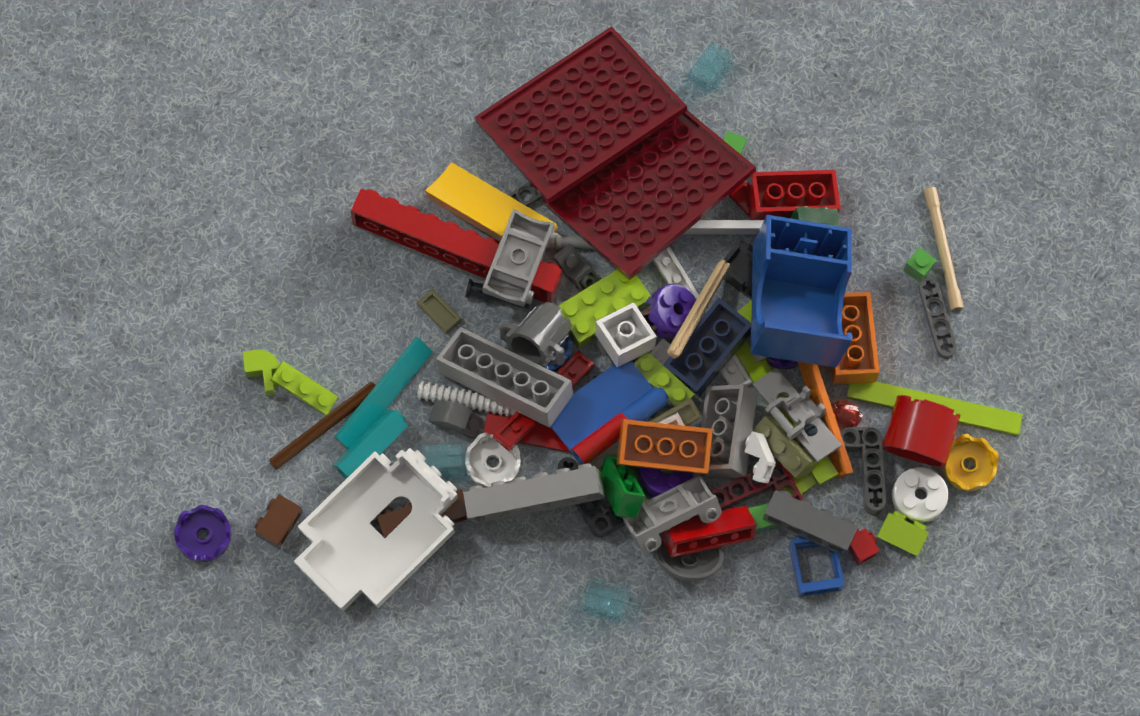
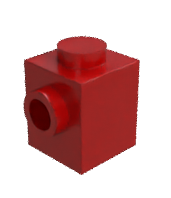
[848,528,879,566]

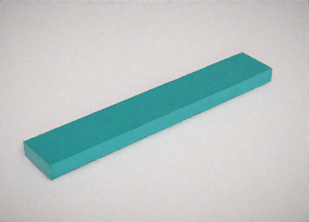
[334,337,433,449]

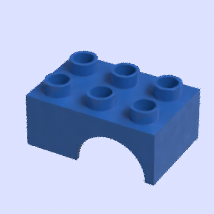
[751,215,852,368]

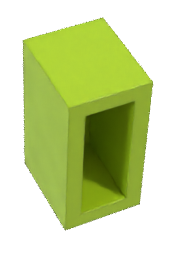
[877,511,929,556]

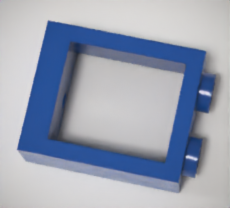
[789,536,845,597]

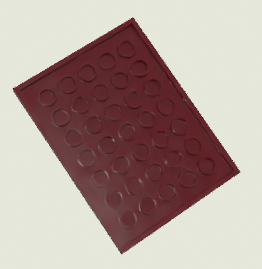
[475,26,688,204]
[543,111,756,280]

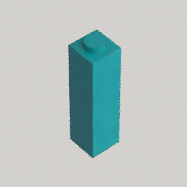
[332,409,408,479]

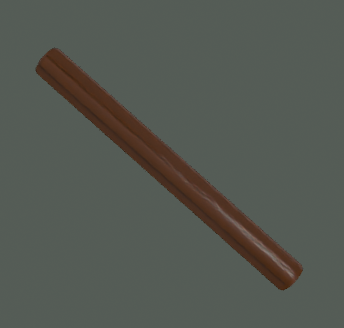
[269,382,376,470]

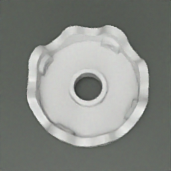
[465,433,521,488]
[891,467,948,523]

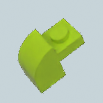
[243,350,279,397]

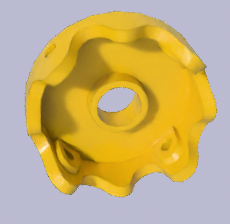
[942,434,999,491]

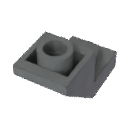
[553,244,599,292]

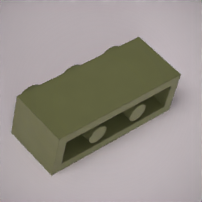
[752,416,820,478]

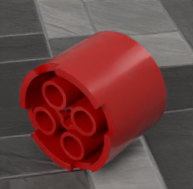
[882,395,961,467]

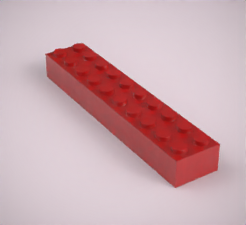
[350,188,562,303]

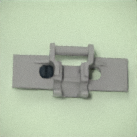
[752,368,842,463]

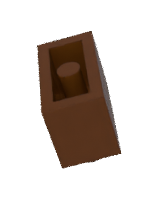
[254,494,303,549]

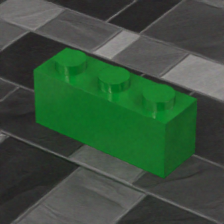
[600,456,645,518]

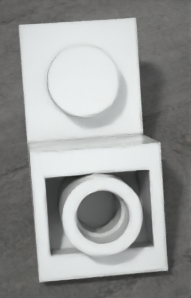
[745,431,776,484]

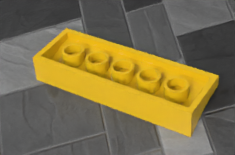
[425,162,557,241]

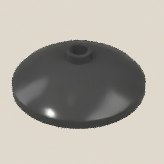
[657,539,724,581]

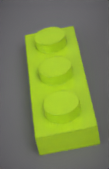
[634,352,695,406]
[270,361,338,416]

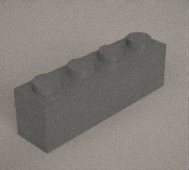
[762,490,858,556]

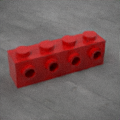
[662,506,757,557]

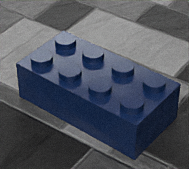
[663,298,751,397]

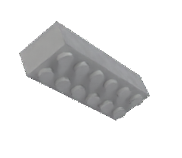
[436,327,573,428]
[463,464,606,524]

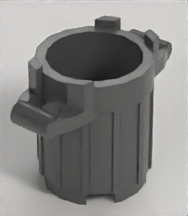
[499,302,572,368]

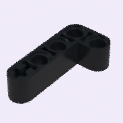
[557,457,625,538]

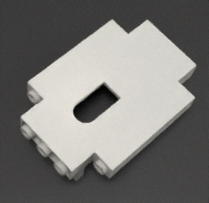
[294,448,458,612]

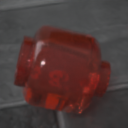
[831,398,862,429]

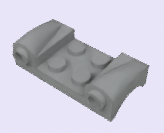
[483,209,557,307]
[622,475,722,553]

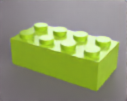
[558,270,650,349]

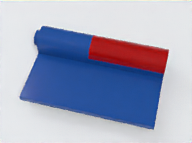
[551,361,669,465]

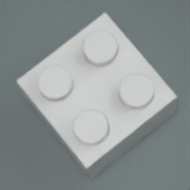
[595,303,657,367]

